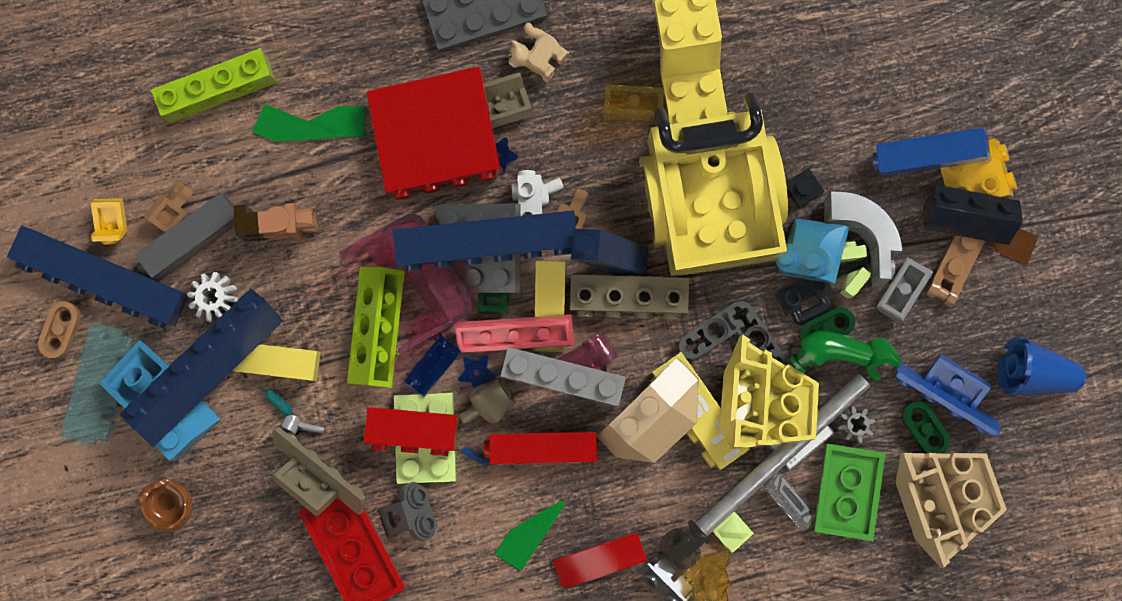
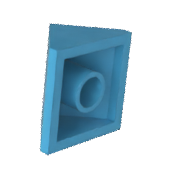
[99,340,170,409]

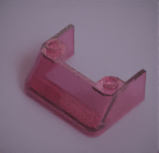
[339,214,472,361]

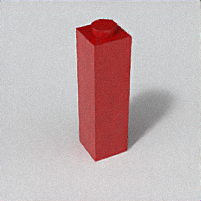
[484,432,597,464]

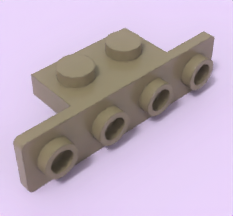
[273,427,365,516]

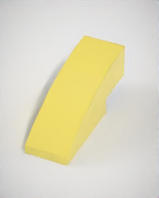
[534,261,565,352]
[232,345,321,381]

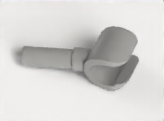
[281,415,324,435]

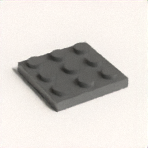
[436,203,521,293]

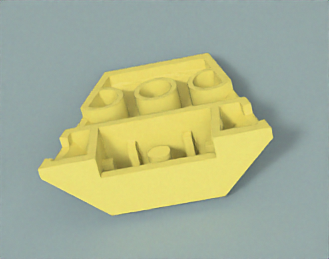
[719,335,819,449]

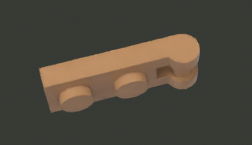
[925,235,985,308]

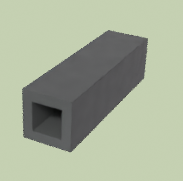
[135,193,235,281]

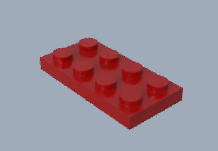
[298,483,406,601]

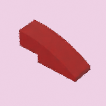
[553,531,647,588]

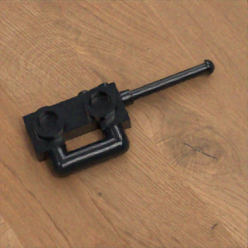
[775,255,871,325]

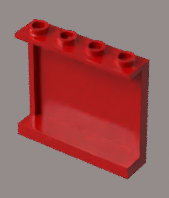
[366,66,503,200]

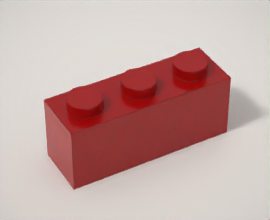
[364,407,459,456]

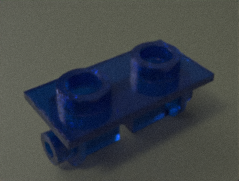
[404,335,462,397]

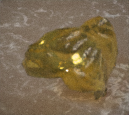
[684,546,732,601]

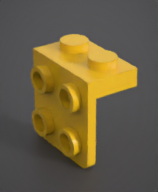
[940,138,1017,198]

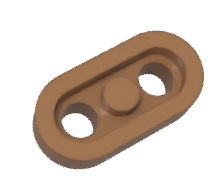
[38,301,81,359]

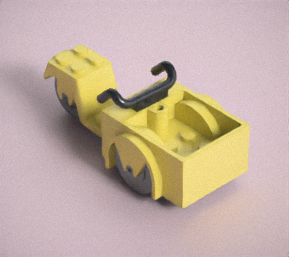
[639,0,788,277]

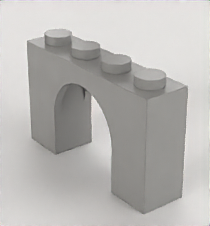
[501,347,626,408]

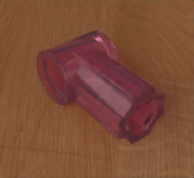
[558,331,619,369]

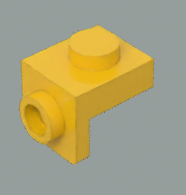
[91,198,128,245]

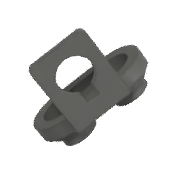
[380,482,437,541]

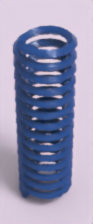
[461,446,489,468]

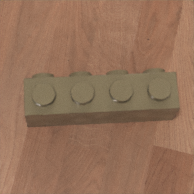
[570,275,689,320]

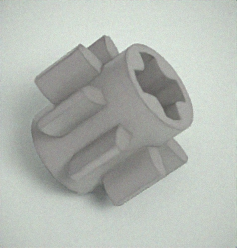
[836,406,875,443]

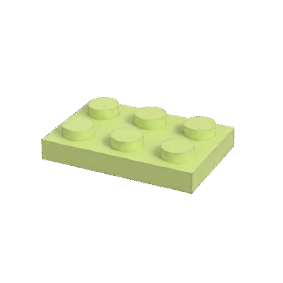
[394,393,456,484]

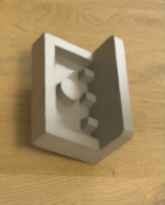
[484,73,534,128]

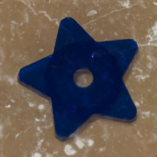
[496,137,518,174]
[458,355,496,388]

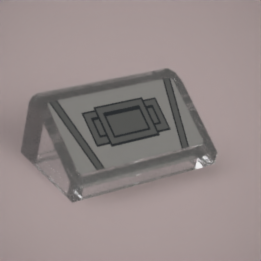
[762,472,815,531]

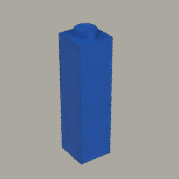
[873,127,991,177]

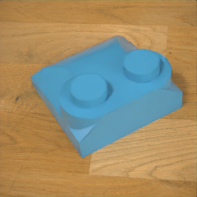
[776,218,849,284]

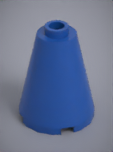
[997,337,1086,396]

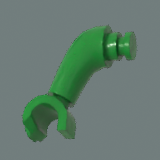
[790,330,901,381]

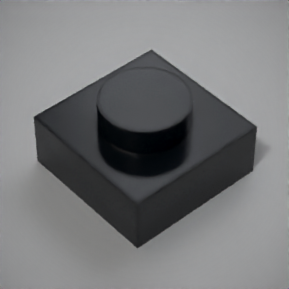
[786,168,825,208]

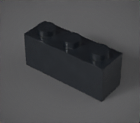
[923,185,1023,245]

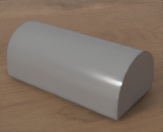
[877,257,933,323]

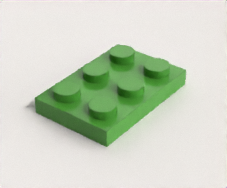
[813,443,886,541]

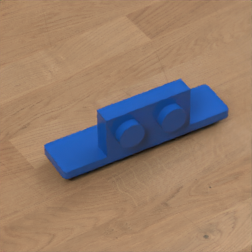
[894,354,1000,437]

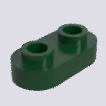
[799,307,856,343]
[901,402,950,454]

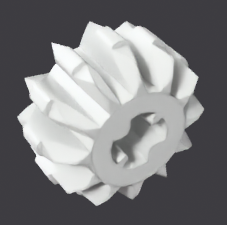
[187,272,239,322]

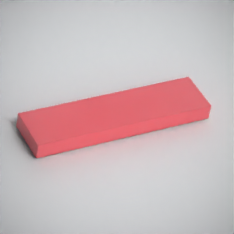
[454,315,575,353]

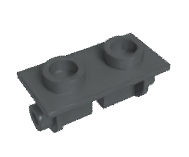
[638,554,698,601]

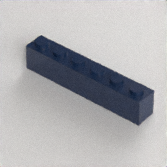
[392,210,576,272]
[7,225,188,329]
[119,289,283,447]

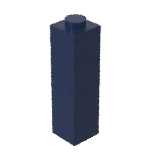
[571,229,648,276]

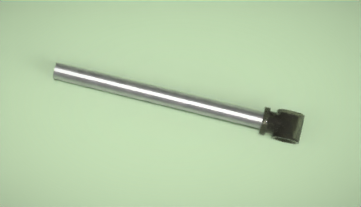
[660,374,870,570]

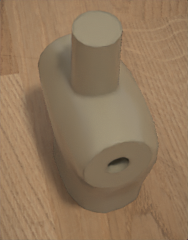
[460,378,515,424]

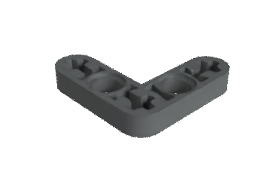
[678,301,787,366]

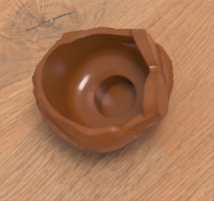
[137,477,193,532]

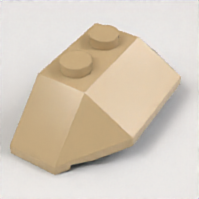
[596,357,699,463]

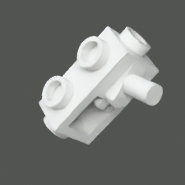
[512,170,564,216]

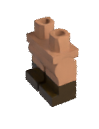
[234,203,318,242]

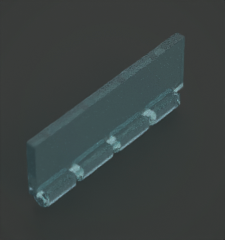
[61,323,134,444]

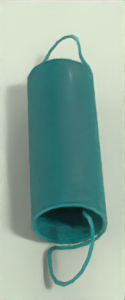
[260,385,296,417]

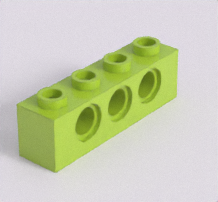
[151,48,277,123]
[347,267,405,388]

